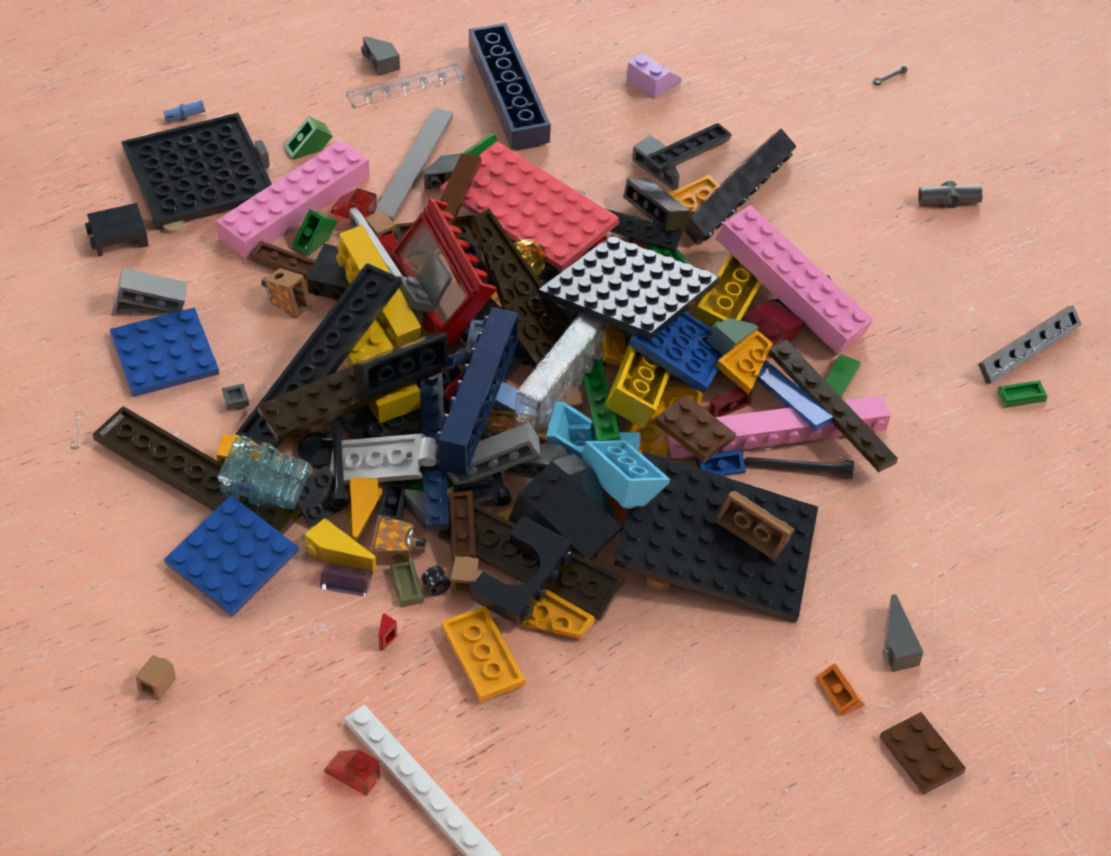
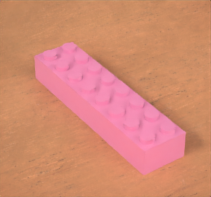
[216,140,370,260]
[716,205,873,355]

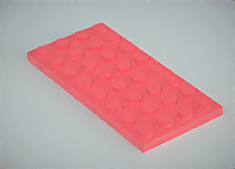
[440,141,619,271]

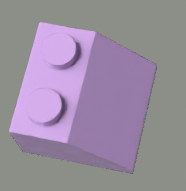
[627,53,682,99]

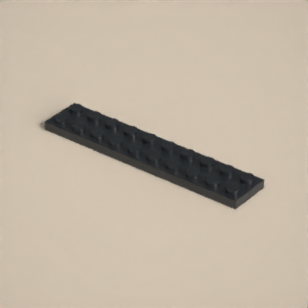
[235,263,403,454]

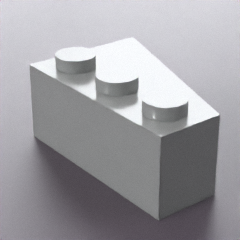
[111,268,187,315]

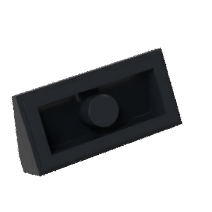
[377,482,408,521]

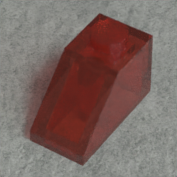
[331,188,377,219]
[324,749,381,796]

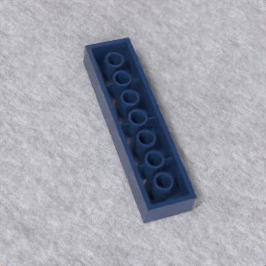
[469,23,551,150]
[435,307,518,476]

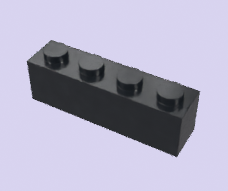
[623,178,691,231]

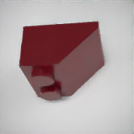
[742,299,806,348]

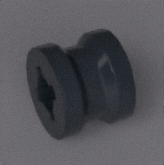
[421,566,451,596]

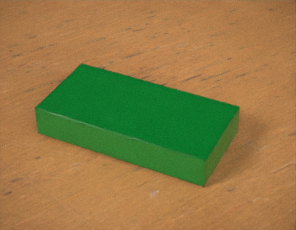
[997,380,1048,408]

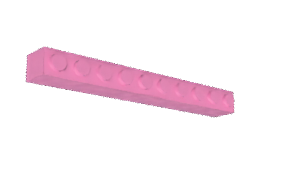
[665,395,891,459]

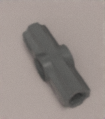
[918,181,983,208]

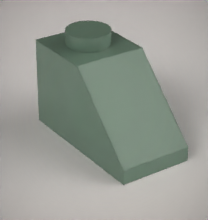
[707,318,759,356]

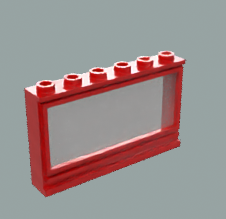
[388,198,497,346]

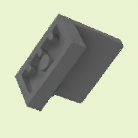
[398,252,452,313]

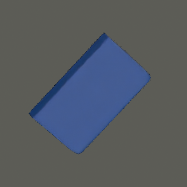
[695,450,746,476]

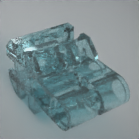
[218,436,312,509]

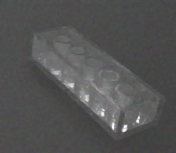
[514,313,606,434]

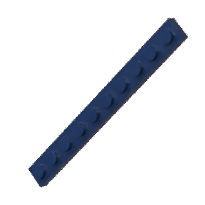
[420,373,449,530]

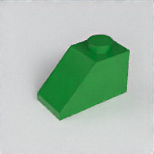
[284,116,333,159]
[291,209,338,256]

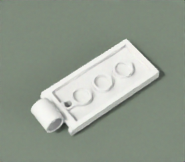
[330,434,438,485]

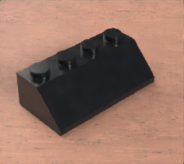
[353,332,449,398]

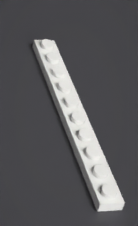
[344,705,502,856]

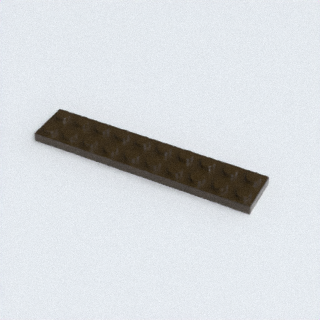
[93,406,302,535]

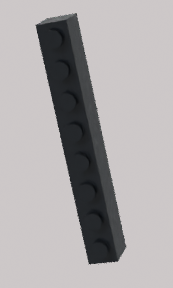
[684,128,797,244]

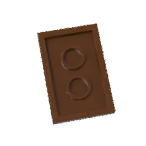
[655,395,736,463]
[880,712,966,794]

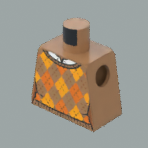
[261,269,311,319]
[370,515,427,565]

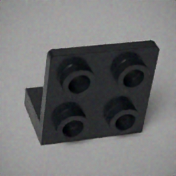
[282,465,345,527]

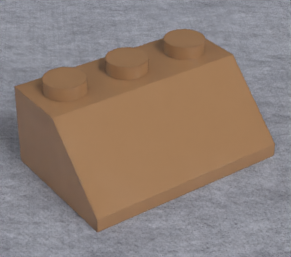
[715,491,795,560]

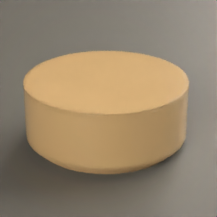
[163,220,184,234]

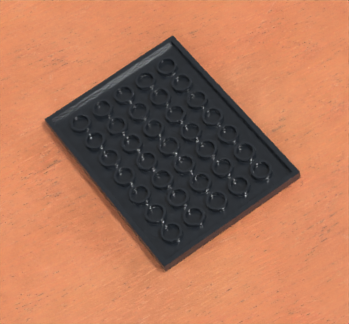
[614,451,818,623]

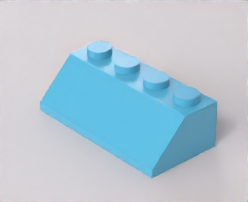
[582,440,670,509]

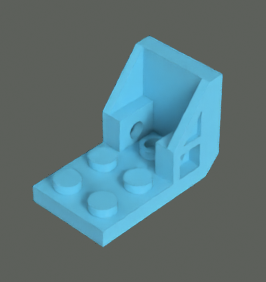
[546,402,641,460]

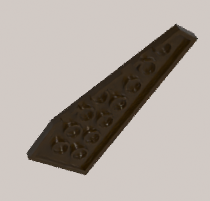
[471,208,588,378]

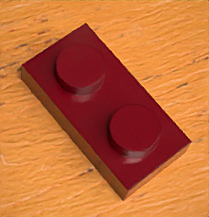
[709,388,753,417]

